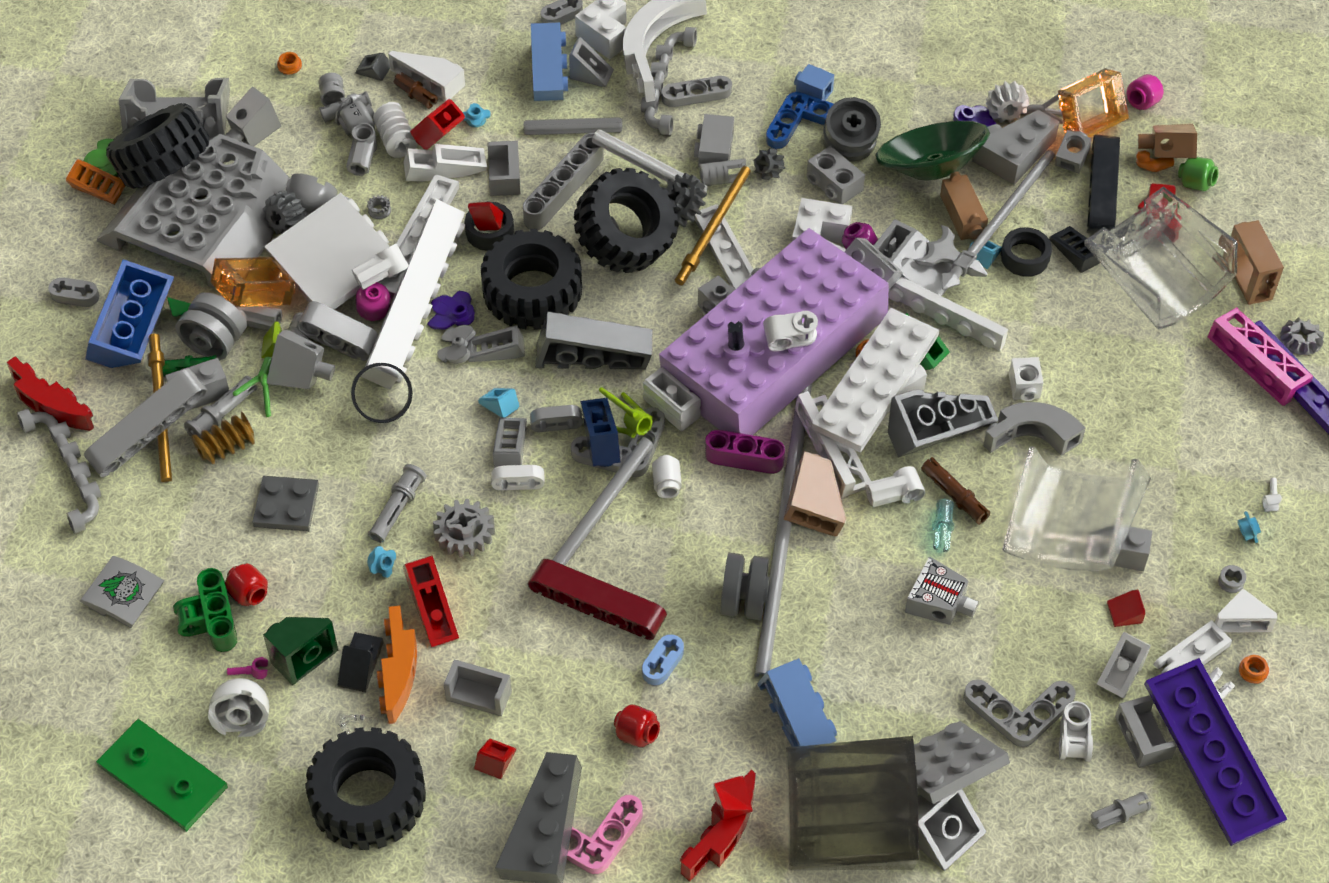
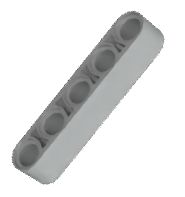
[523,133,604,230]
[84,369,207,477]

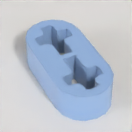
[642,635,684,685]

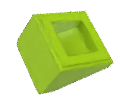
[261,322,282,358]

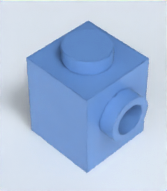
[794,64,834,101]

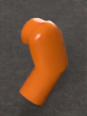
[1136,150,1174,172]

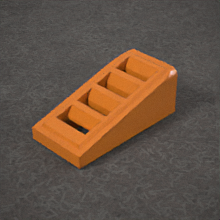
[66,159,125,205]

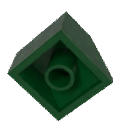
[263,617,339,686]

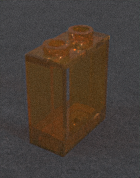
[1058,68,1129,137]
[210,257,296,307]

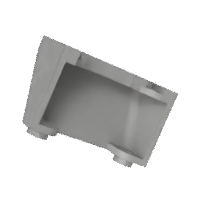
[119,78,230,139]

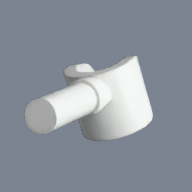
[1262,478,1282,512]

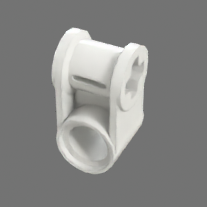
[763,311,818,351]
[1059,701,1093,762]

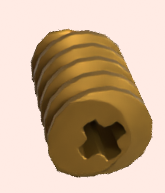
[192,412,255,465]

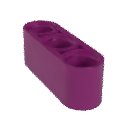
[705,430,785,474]

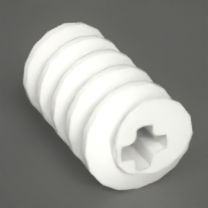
[373,102,417,158]

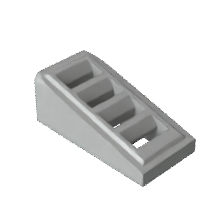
[467,325,525,362]
[493,418,527,468]

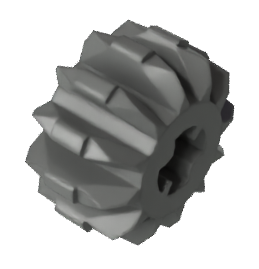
[263,191,306,235]

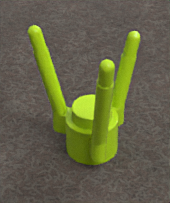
[599,387,653,438]

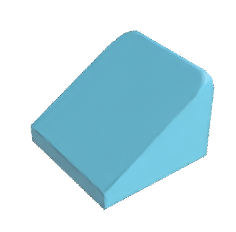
[970,240,1002,269]
[478,388,519,418]

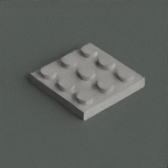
[884,721,1010,804]

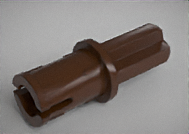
[393,72,438,109]

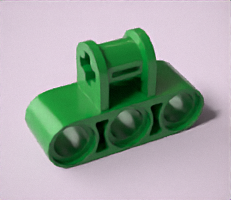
[173,568,237,652]

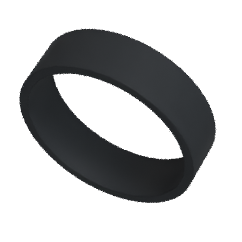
[351,362,413,423]

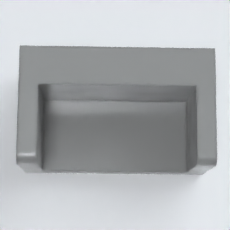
[487,140,521,196]
[444,659,512,717]
[1115,695,1177,768]

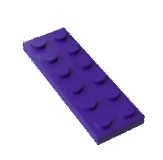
[1144,658,1287,846]

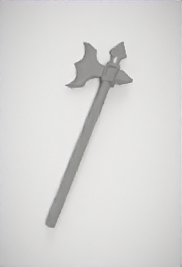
[913,150,1055,290]

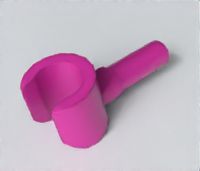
[227,657,268,679]

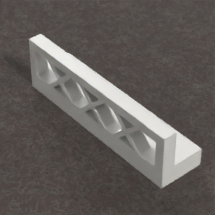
[795,391,871,498]

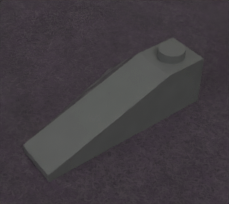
[888,390,998,458]

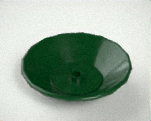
[875,121,991,181]

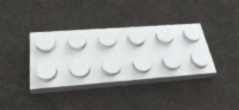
[812,308,939,453]

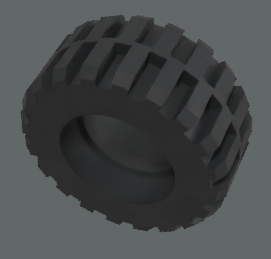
[106,103,209,189]
[573,168,678,273]
[481,229,582,330]
[305,727,426,850]

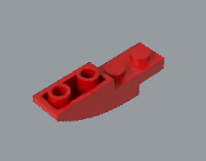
[6,356,94,431]
[680,770,756,881]

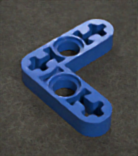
[766,92,834,149]

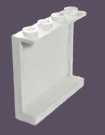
[265,193,405,309]

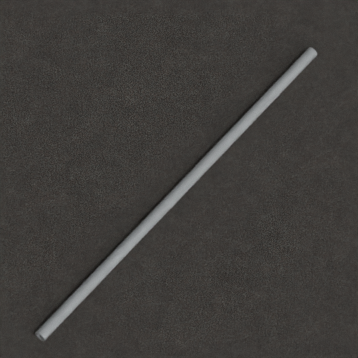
[754,384,812,677]

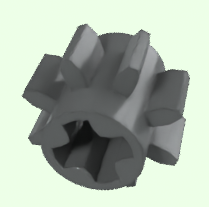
[753,148,785,180]

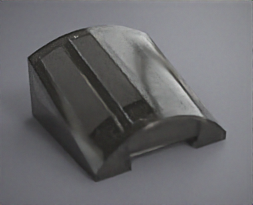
[786,736,919,871]

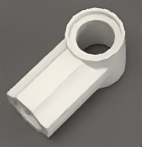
[352,243,409,290]
[865,466,925,507]

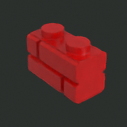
[410,99,465,150]

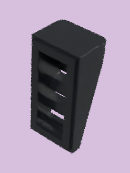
[1049,226,1104,273]

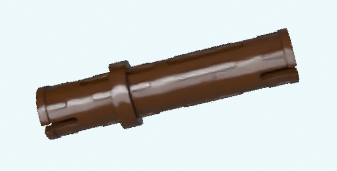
[921,457,991,525]

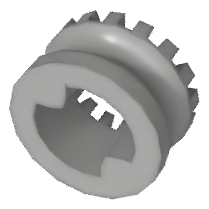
[367,195,391,219]
[1218,565,1246,593]

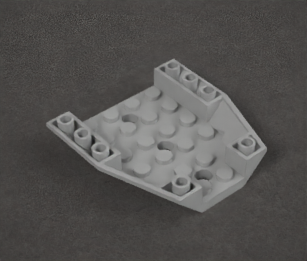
[97,134,289,295]

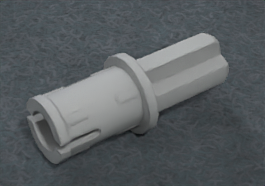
[1091,792,1151,829]

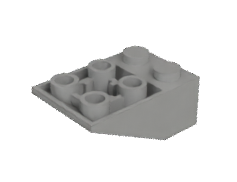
[874,219,952,296]

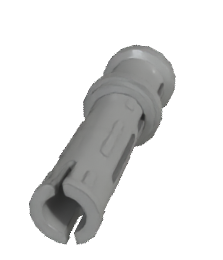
[184,376,258,440]
[368,464,427,543]

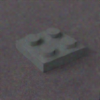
[252,476,319,532]

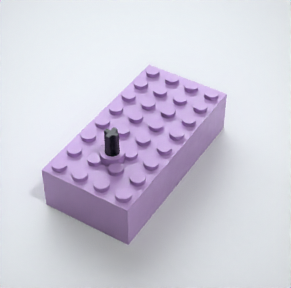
[659,228,889,435]

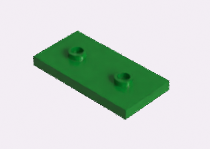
[96,719,228,832]

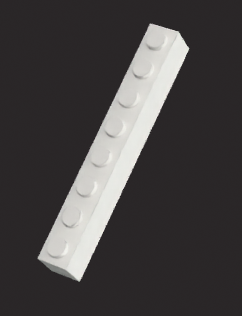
[361,199,465,389]

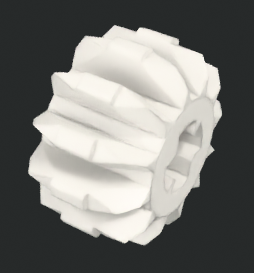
[986,81,1029,123]

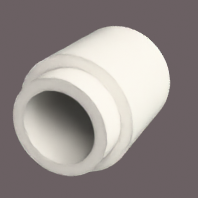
[652,455,682,498]

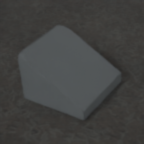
[355,52,390,81]

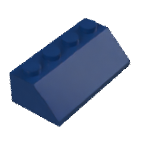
[85,259,174,368]

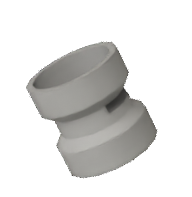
[318,73,345,106]

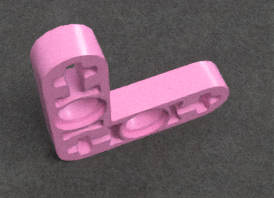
[567,795,643,874]

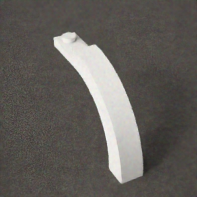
[623,0,707,102]

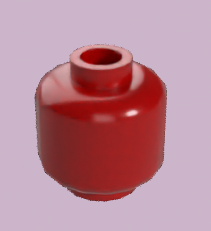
[225,563,268,606]
[614,704,660,748]

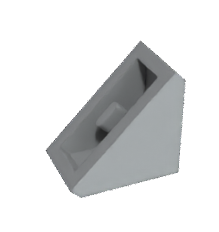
[569,37,614,87]

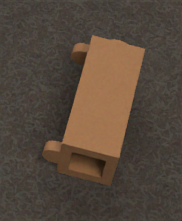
[940,172,988,240]

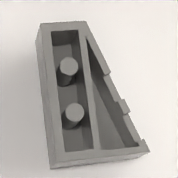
[972,110,1060,185]

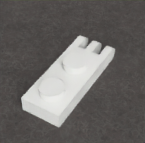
[1153,620,1232,673]

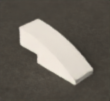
[403,144,487,182]

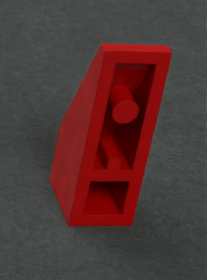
[403,555,459,647]

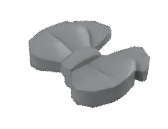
[437,325,476,364]

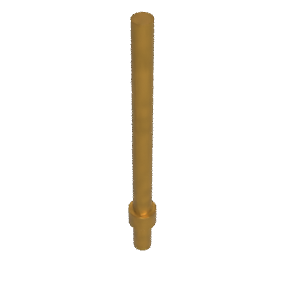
[675,166,751,286]
[147,333,172,482]

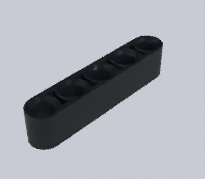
[1087,134,1120,236]

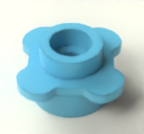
[463,103,491,127]
[1237,511,1261,543]
[367,546,396,578]

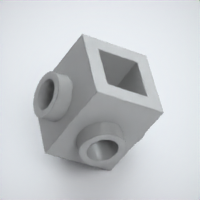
[698,275,736,315]

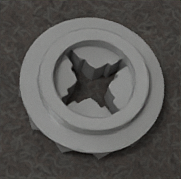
[1280,317,1324,355]

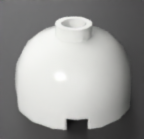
[208,678,269,737]

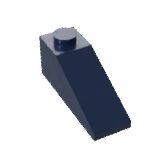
[580,398,621,467]

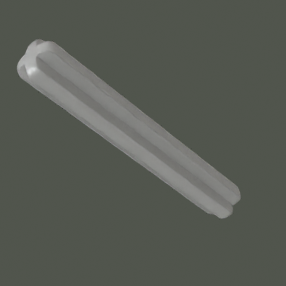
[523,117,622,135]

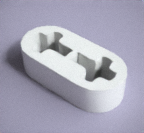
[491,465,545,490]

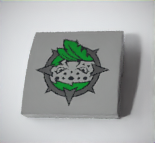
[80,556,164,628]

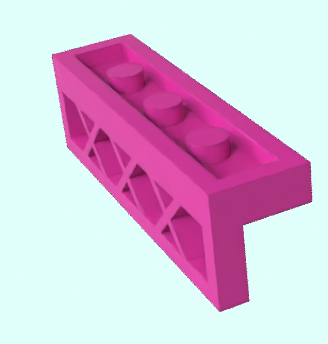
[1208,307,1313,406]

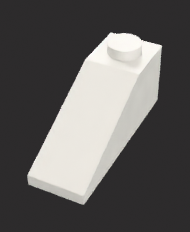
[388,51,465,102]

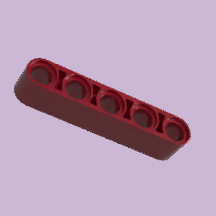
[528,559,667,640]

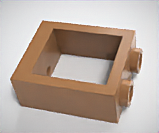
[1224,220,1284,305]

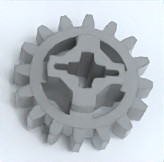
[433,499,495,557]

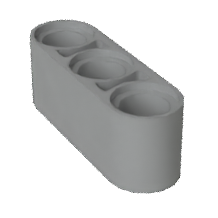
[297,301,378,361]

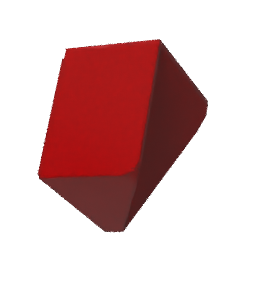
[713,776,753,820]

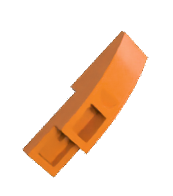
[377,605,417,724]

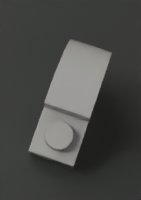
[983,402,1086,456]

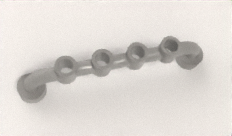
[641,27,697,135]
[17,409,101,534]

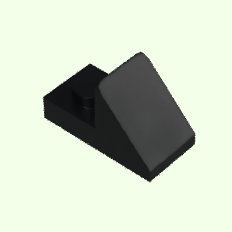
[337,632,384,693]

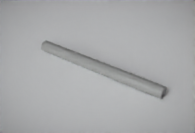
[552,437,653,565]

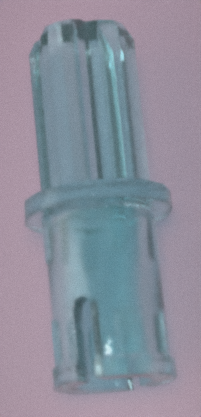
[932,499,955,553]

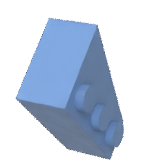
[531,22,568,101]
[757,658,837,759]

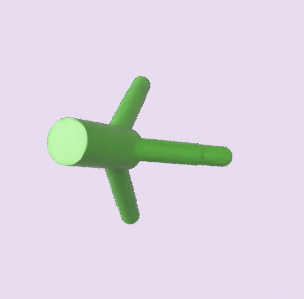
[233,357,272,417]

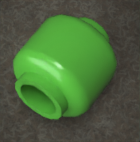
[1178,156,1219,191]

